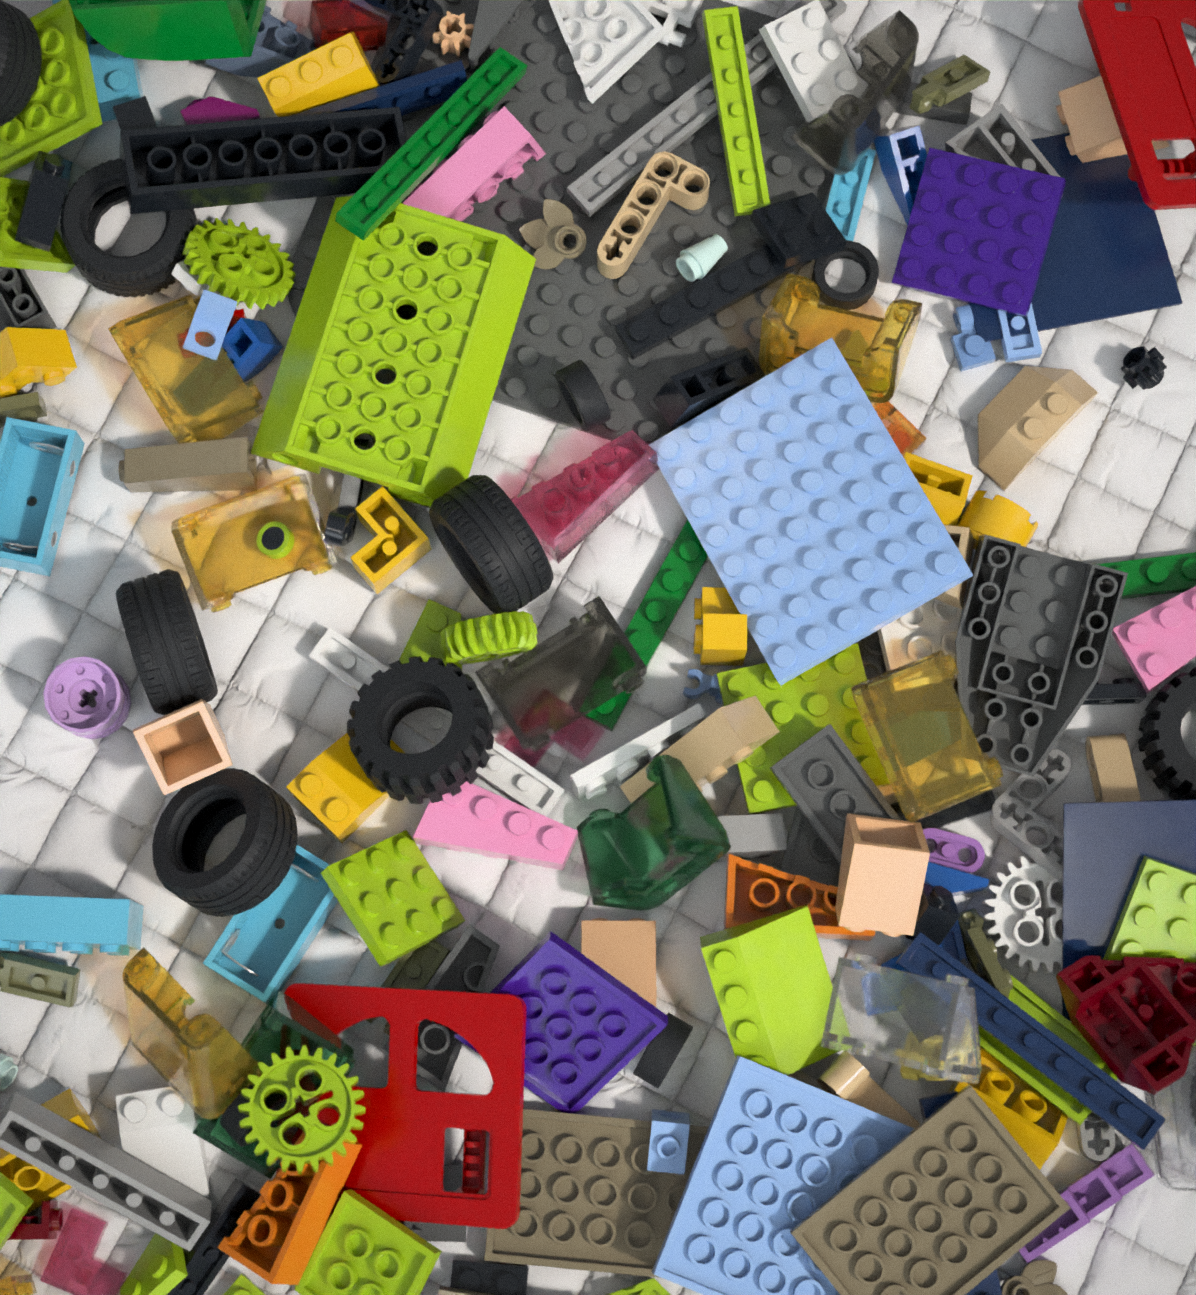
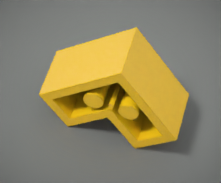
[0,327,77,398]
[350,486,432,594]
[693,587,747,666]

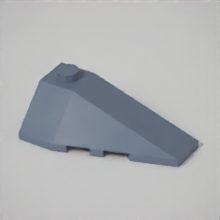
[205,5,326,78]

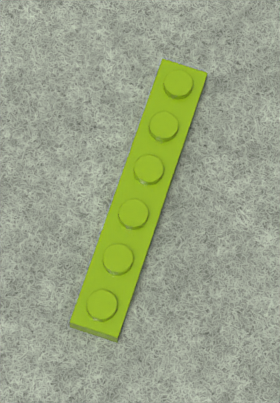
[702,6,770,216]

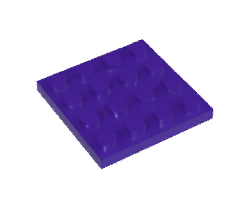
[891,148,1066,317]
[454,931,668,1114]

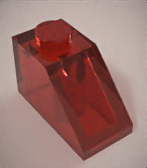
[309,0,388,51]

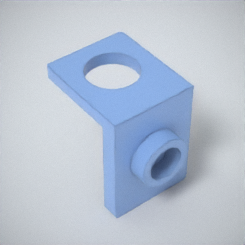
[183,289,237,360]
[647,1109,690,1174]

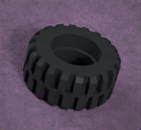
[347,656,494,804]
[1138,667,1196,800]

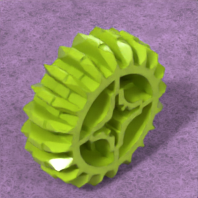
[440,611,538,665]

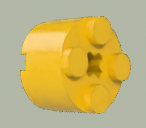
[957,490,1038,550]

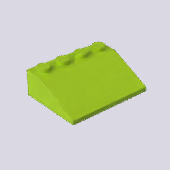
[700,905,851,1075]

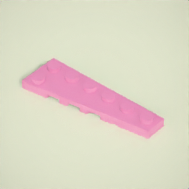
[1112,586,1196,693]

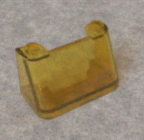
[759,273,922,403]
[108,294,264,444]
[171,474,338,612]
[851,650,1003,823]
[123,947,262,1119]

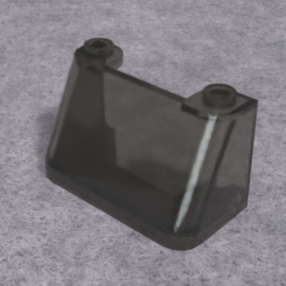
[790,10,919,175]
[475,596,647,751]

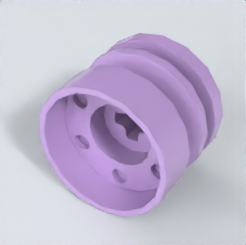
[43,656,132,740]

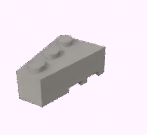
[945,104,1063,197]

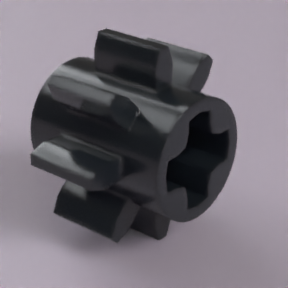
[1121,346,1167,390]

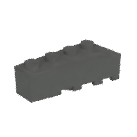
[382,924,500,1092]

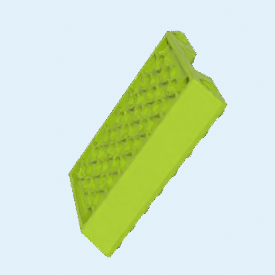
[251,196,536,508]

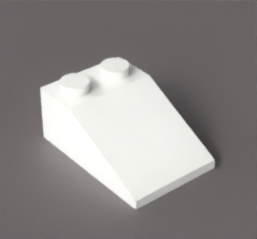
[115,1083,211,1199]

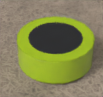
[257,521,294,559]

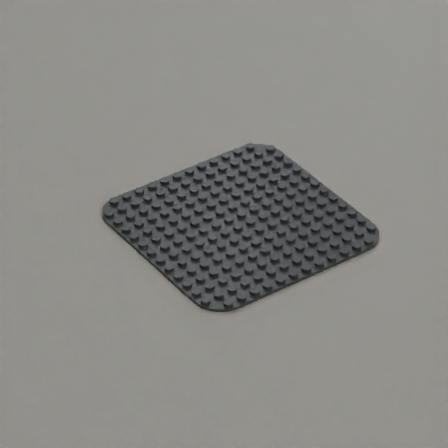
[288,0,858,455]

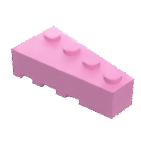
[403,106,546,222]
[413,781,578,870]

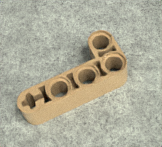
[597,151,710,279]
[1085,733,1141,802]
[816,1051,920,1129]

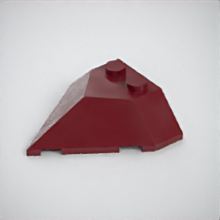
[1056,955,1196,1095]

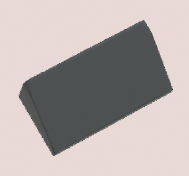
[900,81,972,125]

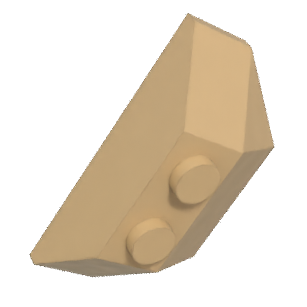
[977,366,1098,491]

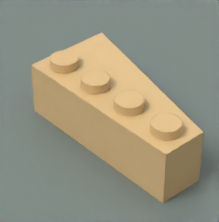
[620,695,779,823]

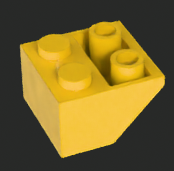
[903,452,973,526]

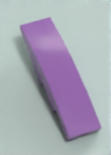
[1019,1142,1155,1263]

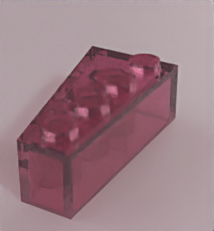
[511,430,660,564]

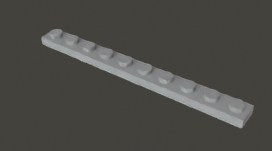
[567,0,847,217]

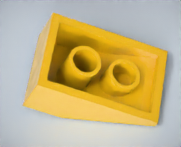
[286,733,406,844]

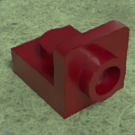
[8,1200,63,1240]

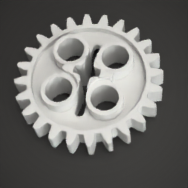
[982,856,1063,974]

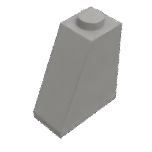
[672,814,788,866]

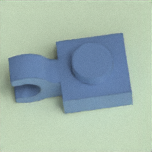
[950,304,996,372]
[683,669,722,704]

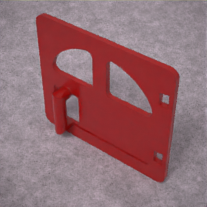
[1078,0,1196,210]
[276,983,526,1229]

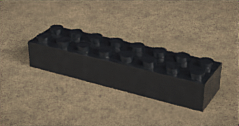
[119,107,407,214]

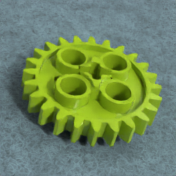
[182,218,296,309]
[238,1045,366,1175]

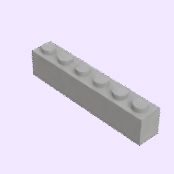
[0,1091,212,1252]

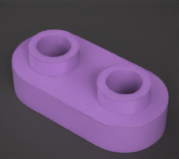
[922,827,985,873]

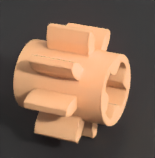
[432,11,474,57]

